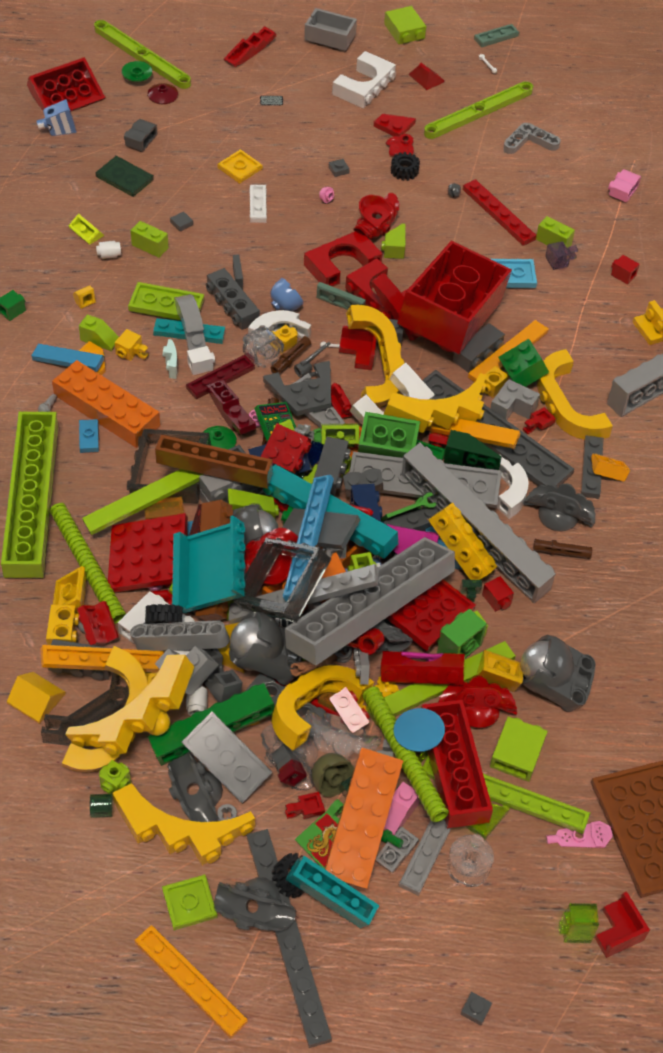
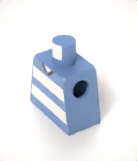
[36,99,77,136]

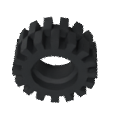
[390,152,420,181]
[145,604,183,624]
[272,853,305,898]

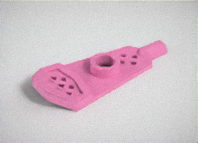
[546,821,613,848]

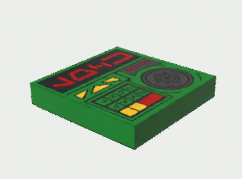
[254,402,296,441]

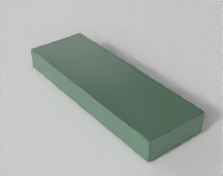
[474,24,519,48]
[316,282,366,310]

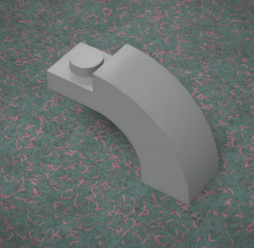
[174,294,206,350]

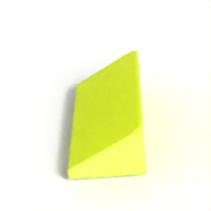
[68,213,104,244]

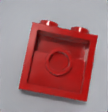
[261,423,312,473]

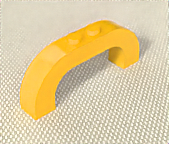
[346,305,404,408]
[537,349,613,440]
[62,646,147,773]
[272,665,374,750]

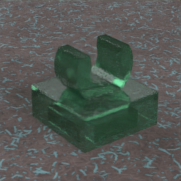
[460,579,482,602]

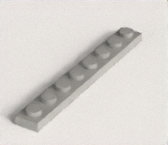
[229,564,378,624]

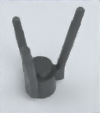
[294,342,331,378]

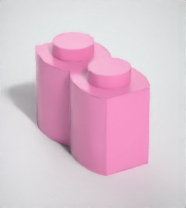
[608,169,641,202]

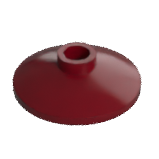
[148,83,178,104]

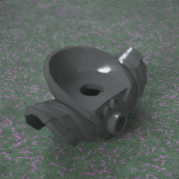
[524,483,596,531]
[369,618,413,652]
[168,751,223,822]
[214,877,296,931]

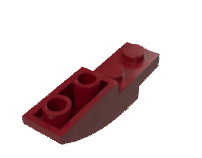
[207,380,256,435]

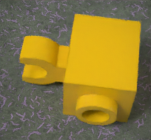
[115,329,149,361]

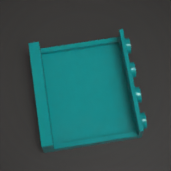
[172,516,246,613]

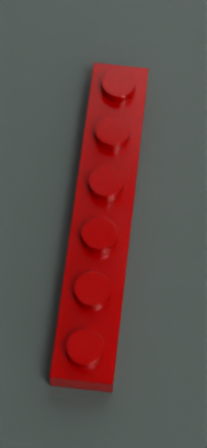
[462,179,537,246]

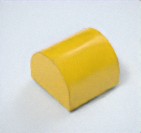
[73,285,96,309]

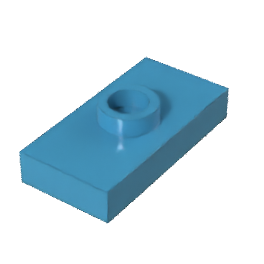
[79,419,99,453]

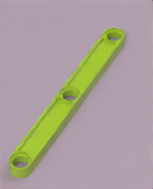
[94,20,191,89]
[424,81,533,139]

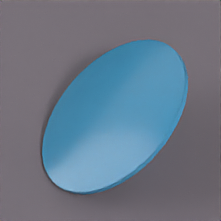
[394,708,445,752]

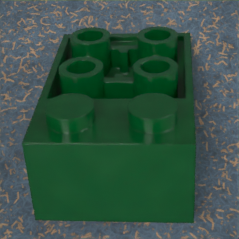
[444,430,502,470]

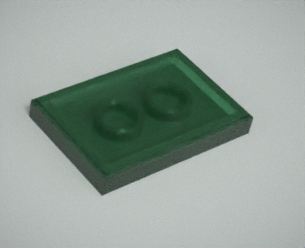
[95,156,154,197]

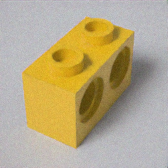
[46,604,80,645]

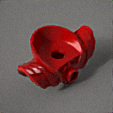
[353,193,400,239]
[244,527,298,593]
[438,675,517,728]

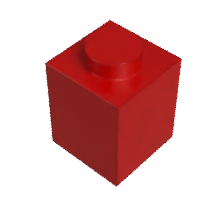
[611,255,640,285]
[482,576,514,612]

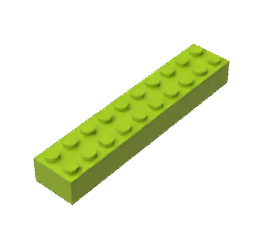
[1,411,58,578]

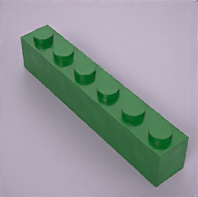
[148,683,275,766]

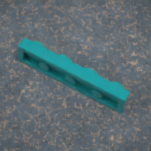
[153,318,225,344]

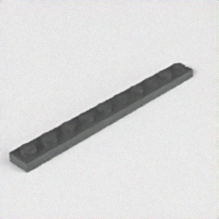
[247,829,332,1048]

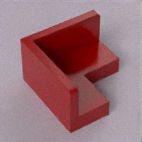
[339,325,376,370]
[595,891,650,958]

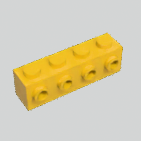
[428,502,497,583]

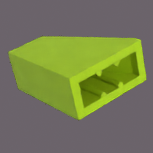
[228,489,279,519]

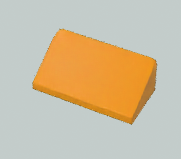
[591,454,630,481]

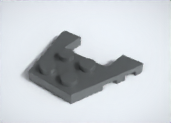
[263,361,331,416]

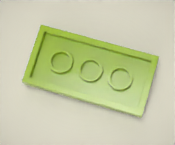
[128,282,204,320]

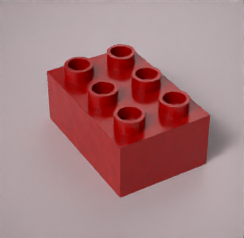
[397,240,512,354]

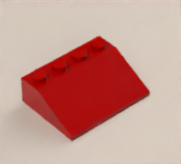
[27,57,105,111]

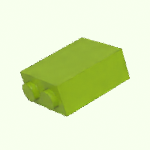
[384,6,426,45]
[490,716,548,782]

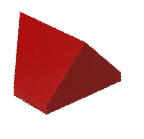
[409,62,445,90]

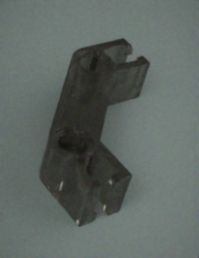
[41,673,129,746]

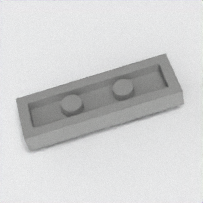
[353,648,370,684]

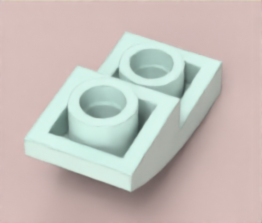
[163,339,178,379]

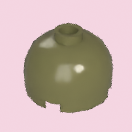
[311,753,354,797]

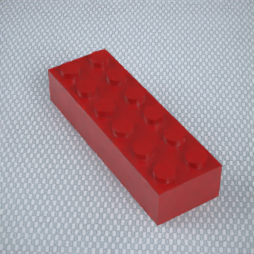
[421,699,493,828]

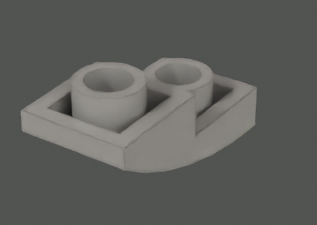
[375,826,419,873]

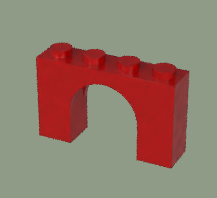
[304,229,383,287]
[345,258,408,320]

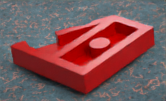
[373,114,416,137]

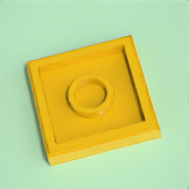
[218,149,263,184]

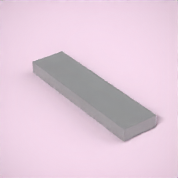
[399,818,452,896]

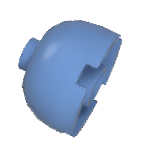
[270,278,303,312]

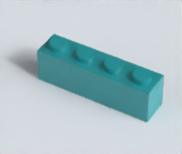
[286,856,379,928]

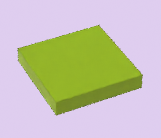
[162,875,217,931]

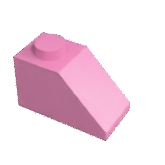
[384,782,419,835]

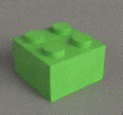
[437,609,487,659]

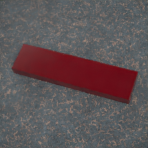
[186,354,255,400]

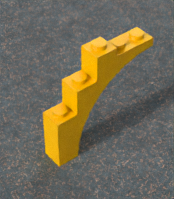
[383,373,487,433]
[65,654,194,755]
[112,783,255,865]

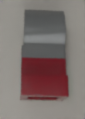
[271,744,307,787]

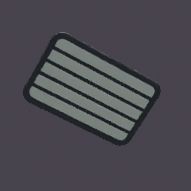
[260,96,283,105]

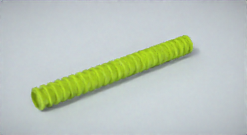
[50,503,126,624]
[362,686,448,822]

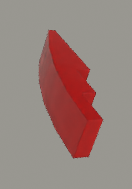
[224,26,276,67]
[371,273,418,341]

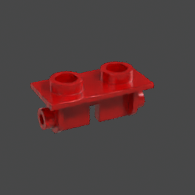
[331,383,353,419]

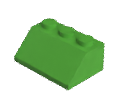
[358,412,420,458]

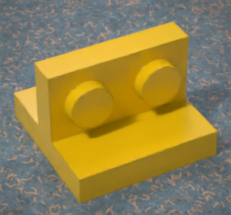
[632,300,663,345]

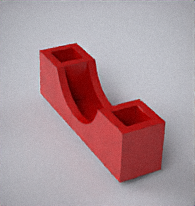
[381,651,465,685]

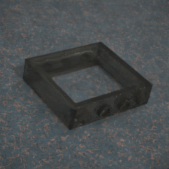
[127,429,211,504]
[232,538,332,623]

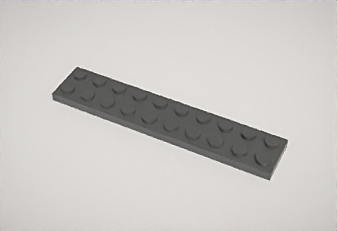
[422,370,574,487]

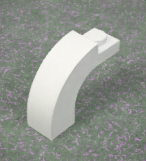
[248,310,311,346]
[497,455,528,519]

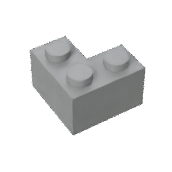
[490,379,540,420]
[155,646,219,696]

